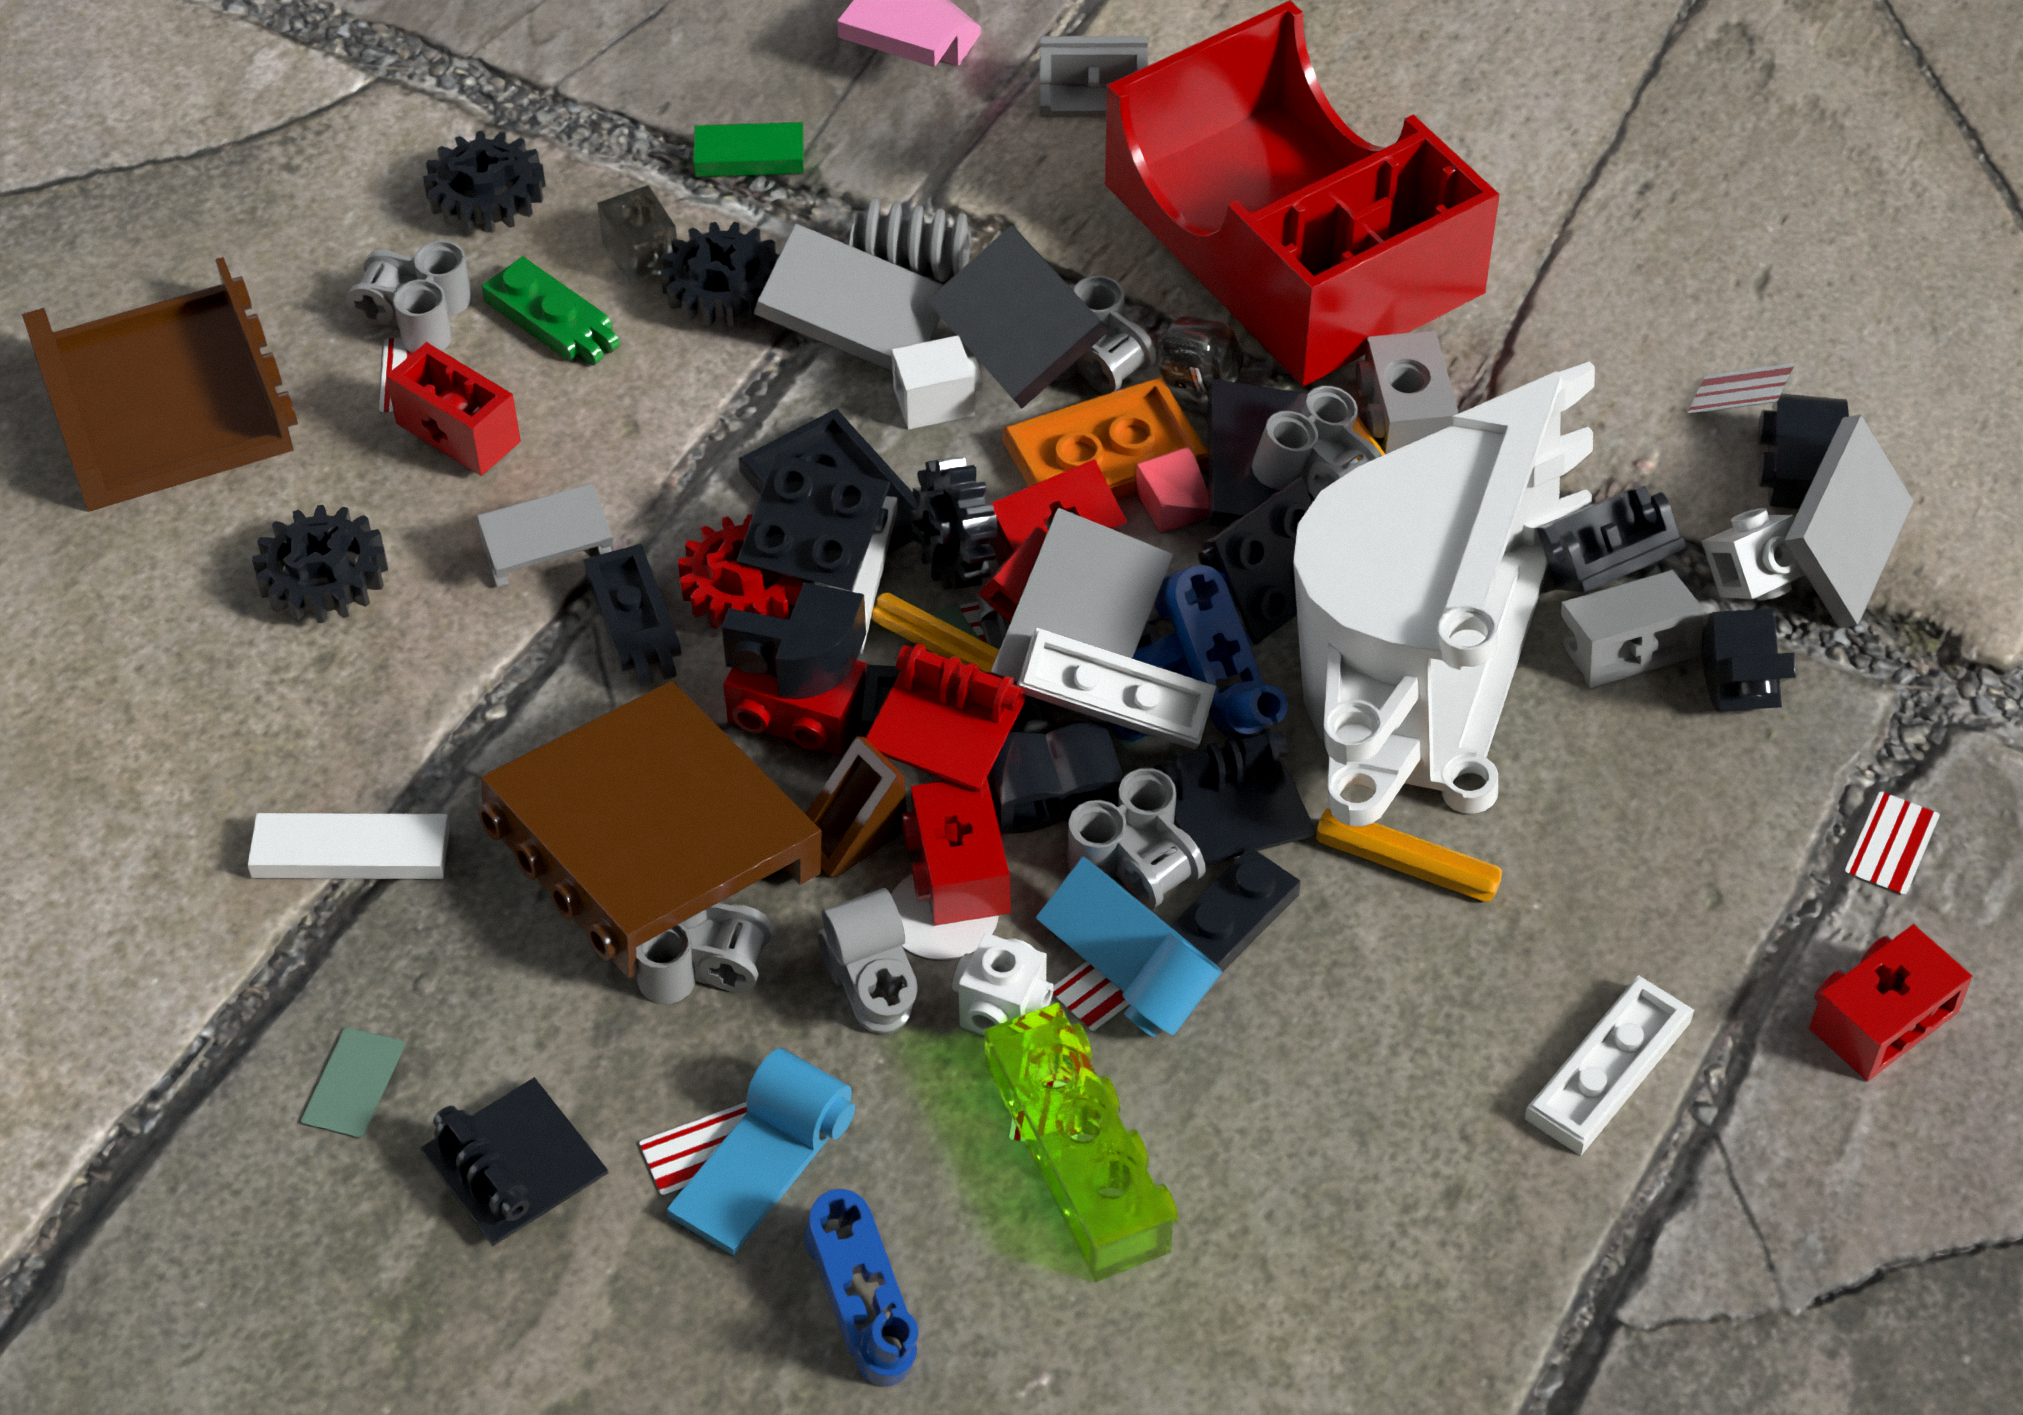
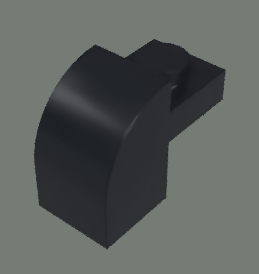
[721,582,866,699]
[1701,608,1796,711]

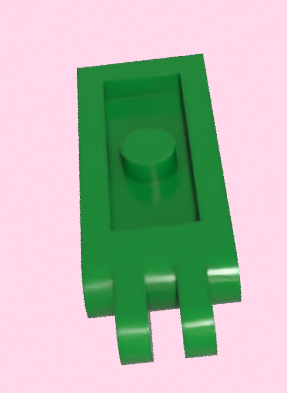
[481,256,620,366]

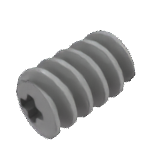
[849,197,971,282]

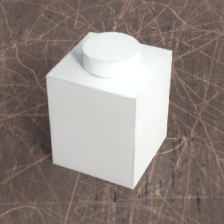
[892,335,983,430]

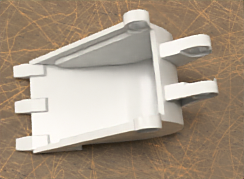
[1293,361,1595,826]

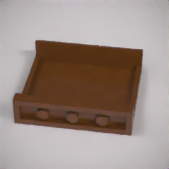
[22,257,298,512]
[478,680,822,978]

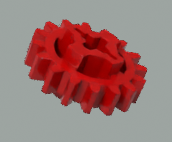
[678,514,811,629]

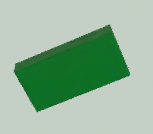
[694,122,804,177]

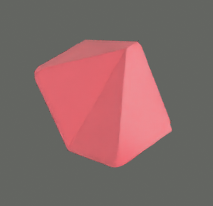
[1136,448,1208,534]

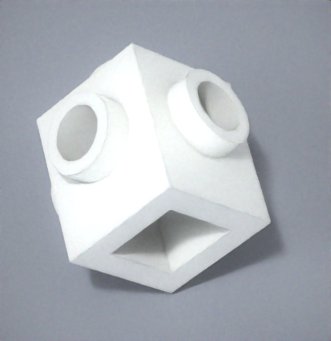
[1702,508,1805,600]
[952,932,1053,1049]

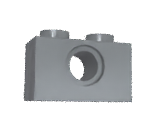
[1356,330,1459,454]

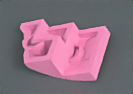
[837,0,980,67]

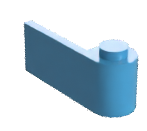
[1035,857,1223,1038]
[666,1047,855,1256]

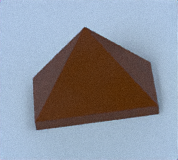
[806,736,907,877]

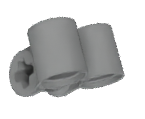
[346,240,472,353]
[1054,275,1157,394]
[1252,386,1382,499]
[1067,768,1206,909]
[817,888,918,1035]
[636,903,774,1004]

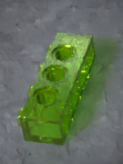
[984,1002,1179,1283]

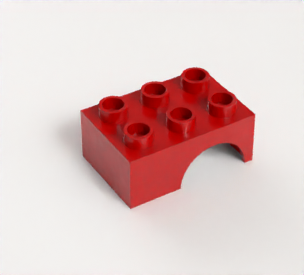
[1105,0,1500,386]

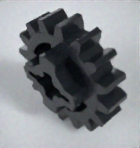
[423,131,546,233]
[660,222,780,327]
[910,457,997,590]
[252,505,388,623]

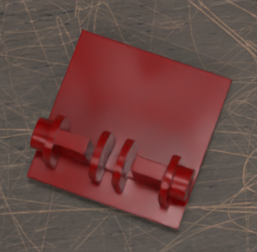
[866,643,1028,792]

